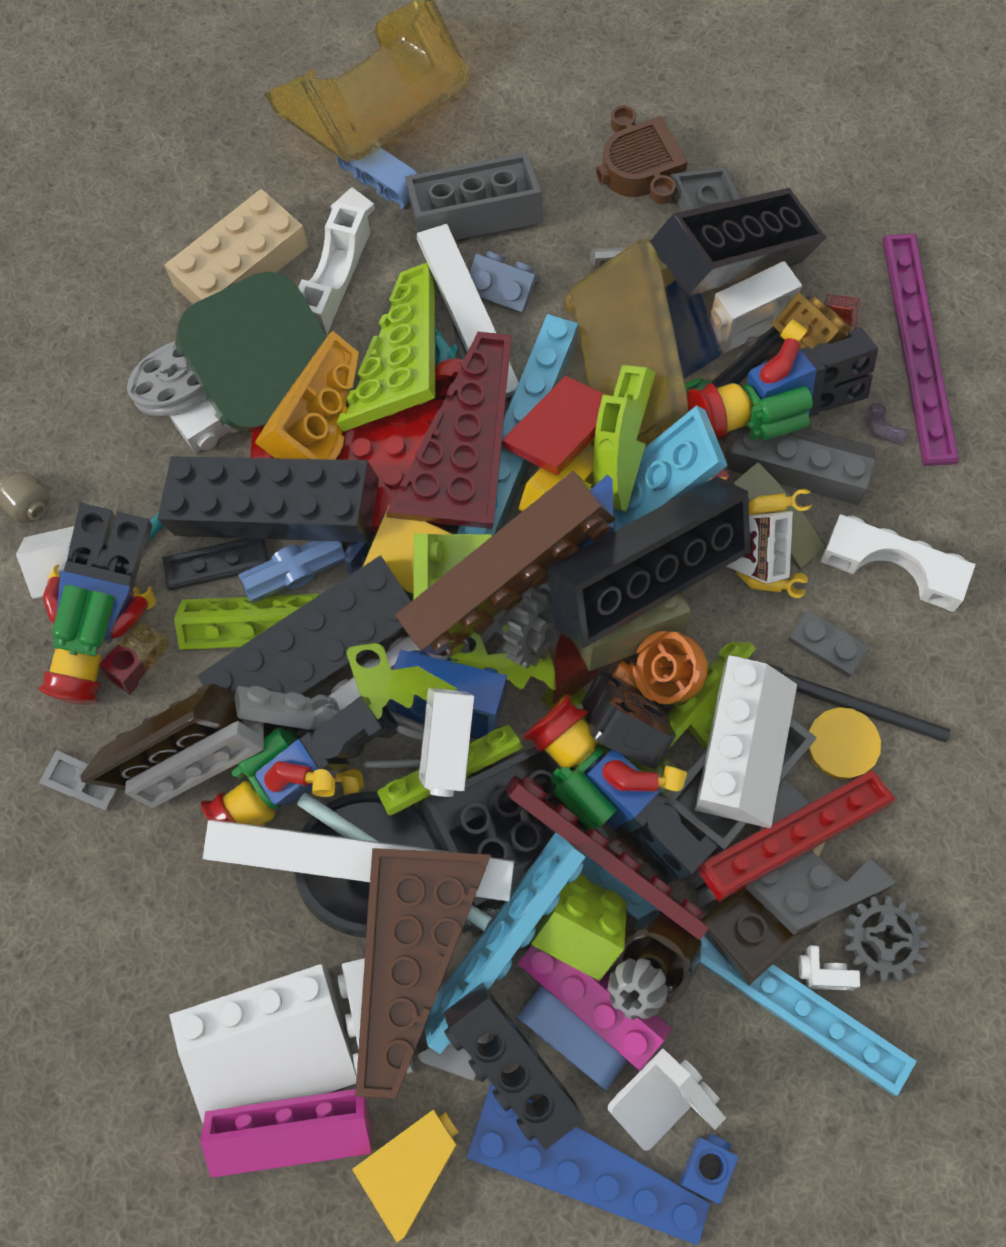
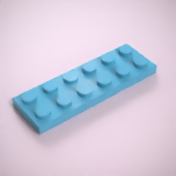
[424,833,585,1055]

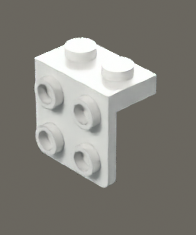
[608,1048,726,1151]

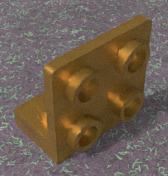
[771,292,853,350]

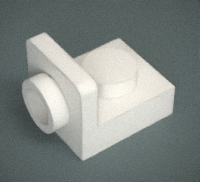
[798,945,860,991]

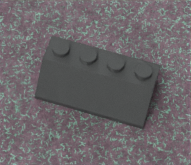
[405,152,543,240]
[727,425,875,505]

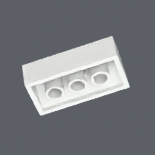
[695,655,797,828]

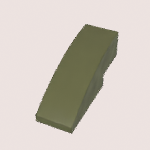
[733,462,825,569]

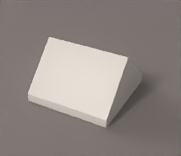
[16,526,74,600]

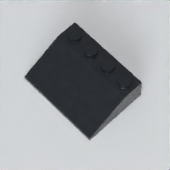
[419,746,608,906]

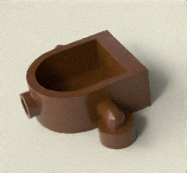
[596,105,688,204]

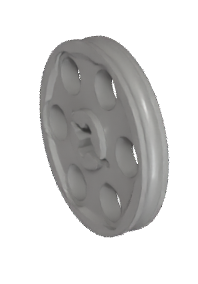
[127,341,207,416]

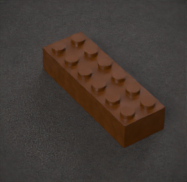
[395,471,615,657]

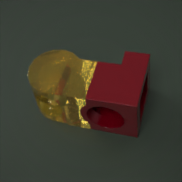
[99,623,169,695]

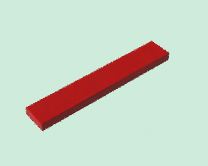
[696,770,896,902]

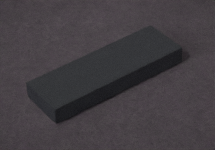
[162,538,269,591]

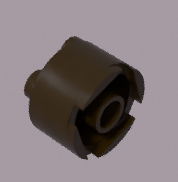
[613,910,702,1004]

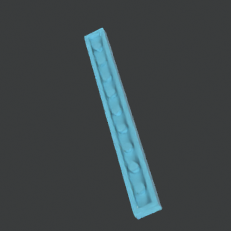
[581,852,917,1096]

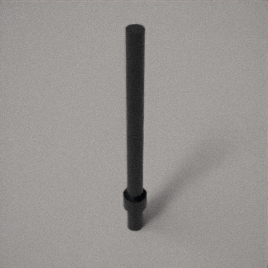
[769,664,950,743]

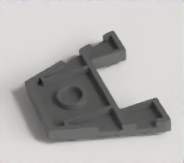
[745,779,896,934]

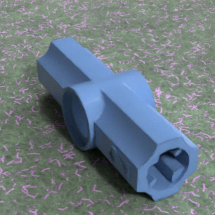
[238,541,345,603]

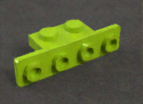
[667,642,756,749]
[377,725,522,815]

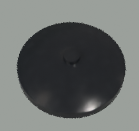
[294,791,442,938]

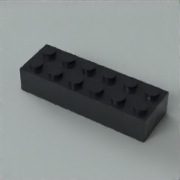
[649,188,826,296]
[158,456,379,543]
[547,476,750,648]
[197,555,411,697]

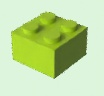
[531,873,627,981]

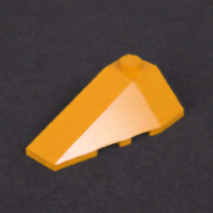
[255,331,359,460]

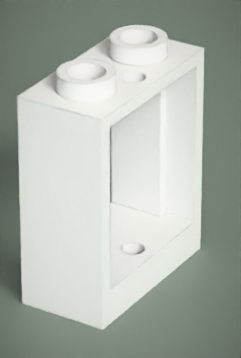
[707,261,802,353]
[419,688,474,797]

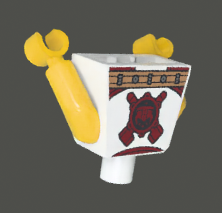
[726,488,813,598]

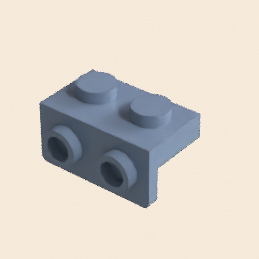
[469,251,541,313]

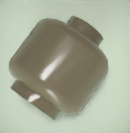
[0,472,49,522]

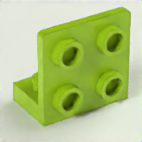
[414,534,493,599]

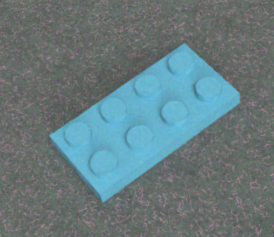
[613,406,728,532]

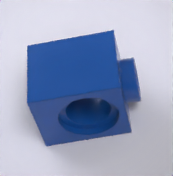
[678,1133,739,1205]

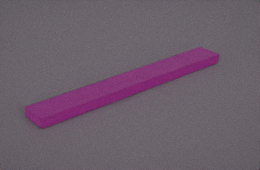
[882,233,959,466]

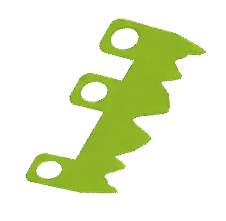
[347,624,556,720]

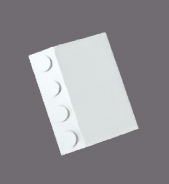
[169,964,357,1123]

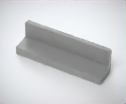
[125,719,264,808]

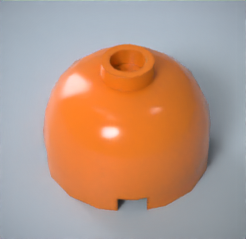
[633,631,708,705]

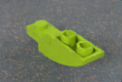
[593,365,656,512]

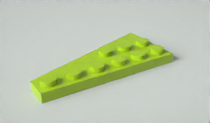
[337,262,435,432]

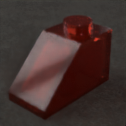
[552,634,598,704]

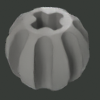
[607,958,668,1020]

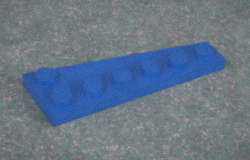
[466,1083,710,1246]

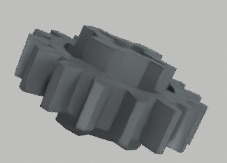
[503,588,562,668]
[841,896,929,983]

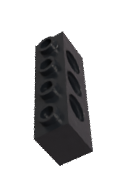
[443,982,585,1150]

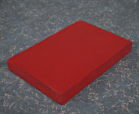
[502,376,606,476]

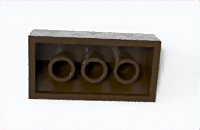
[80,684,244,790]

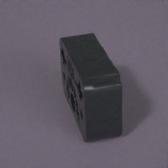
[581,671,676,769]

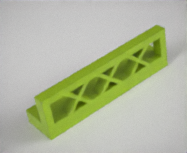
[174,594,320,650]

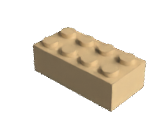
[164,189,309,304]

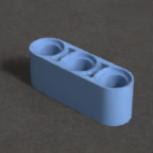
[336,135,418,209]
[516,986,628,1092]

